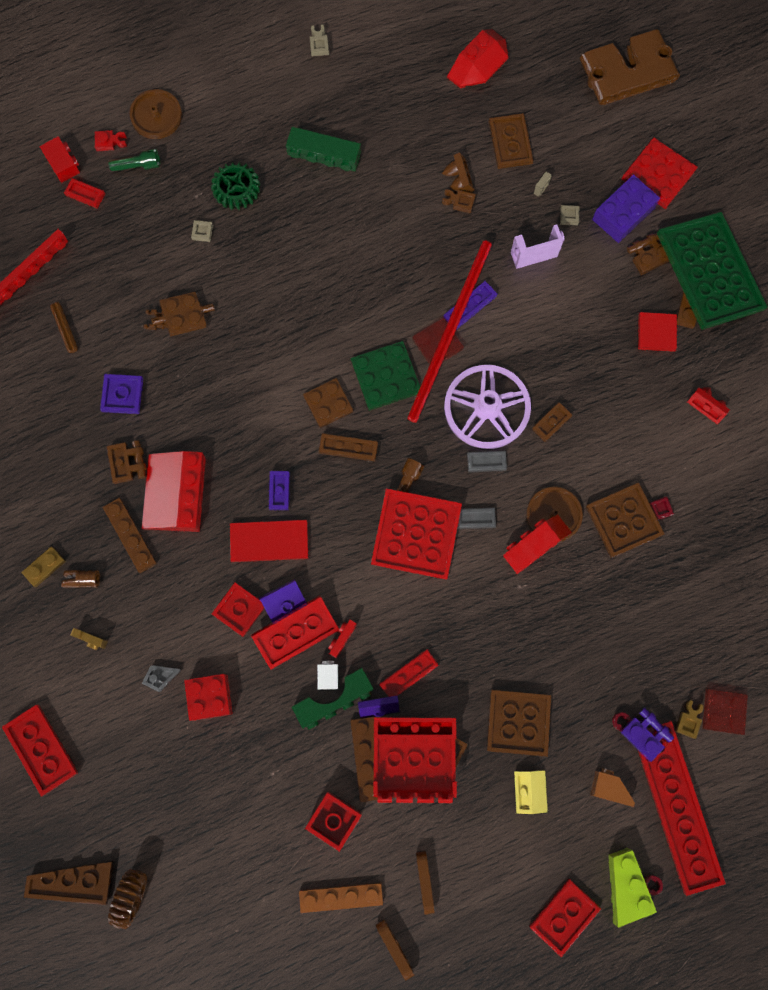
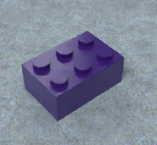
[592,174,660,243]

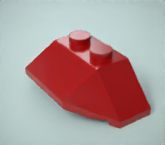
[447,29,508,88]

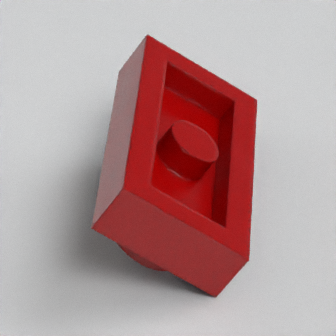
[328,620,357,659]

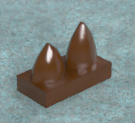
[442,152,475,193]

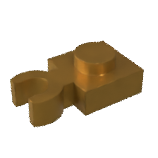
[70,628,108,650]
[675,700,703,739]

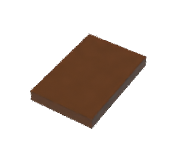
[489,113,533,169]

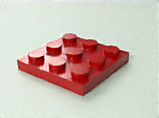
[622,138,698,210]

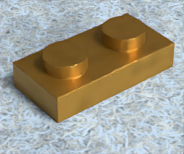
[21,546,66,587]

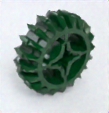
[211,161,260,210]

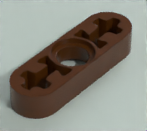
[416,851,435,915]
[376,919,415,981]

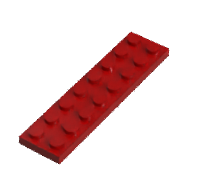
[638,721,726,896]

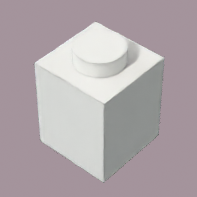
[318,661,339,690]

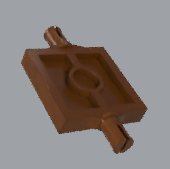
[151,292,214,337]

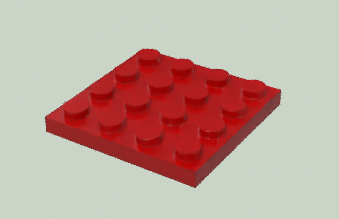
[371,489,462,580]

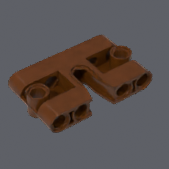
[580,30,680,105]

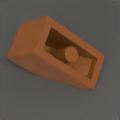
[590,768,635,807]

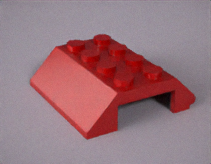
[373,718,457,803]

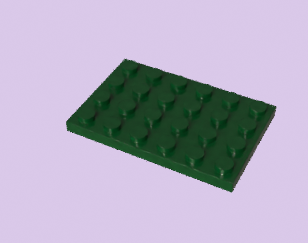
[657,212,768,330]

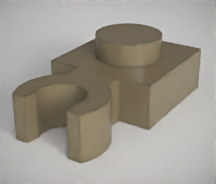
[310,25,329,56]

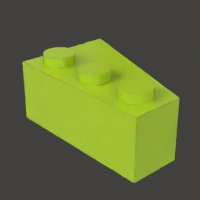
[609,848,657,927]

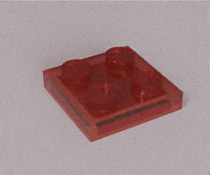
[412,318,464,364]
[703,689,748,735]

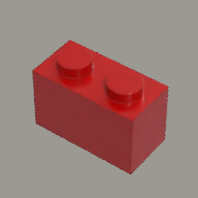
[39,136,80,183]

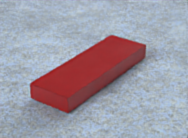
[379,650,439,697]

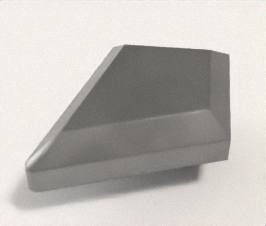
[142,665,181,692]

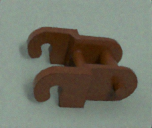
[144,310,167,330]

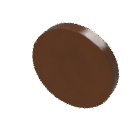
[130,89,182,139]
[526,487,583,543]

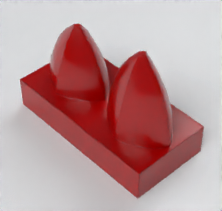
[687,387,730,425]

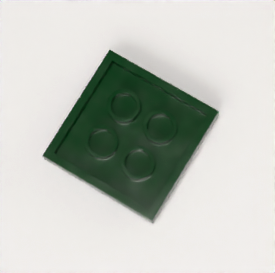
[350,341,420,411]

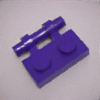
[620,708,674,762]

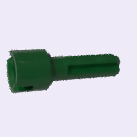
[108,149,160,171]

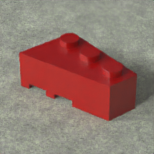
[503,514,572,574]

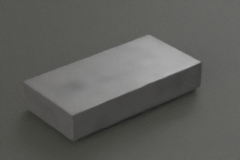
[467,451,507,472]
[457,508,496,529]

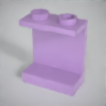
[511,225,564,269]

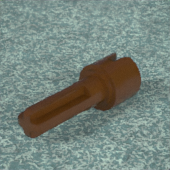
[396,458,425,493]

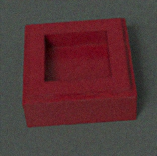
[649,497,674,520]

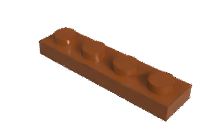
[299,882,383,913]

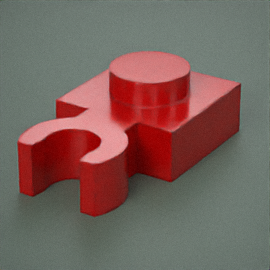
[95,130,127,151]

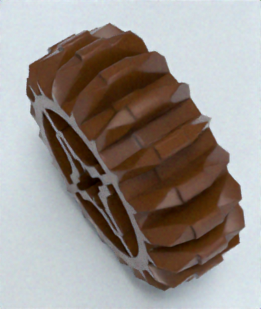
[108,869,147,930]

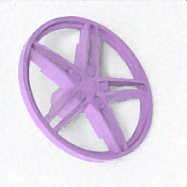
[444,365,531,449]

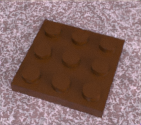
[586,483,664,558]
[487,690,551,757]

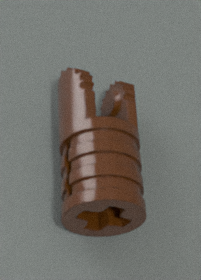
[61,570,100,588]

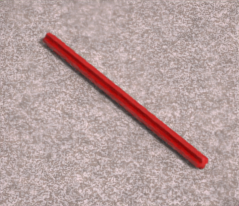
[408,240,492,423]

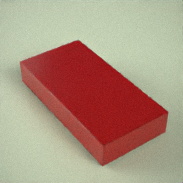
[64,178,106,209]

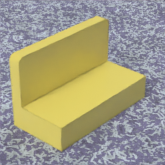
[514,771,547,814]

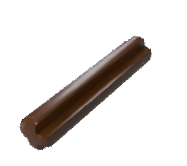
[50,302,78,353]

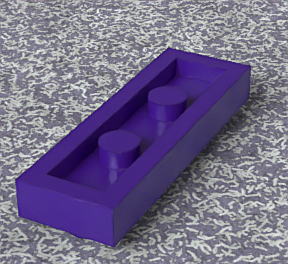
[443,281,497,330]

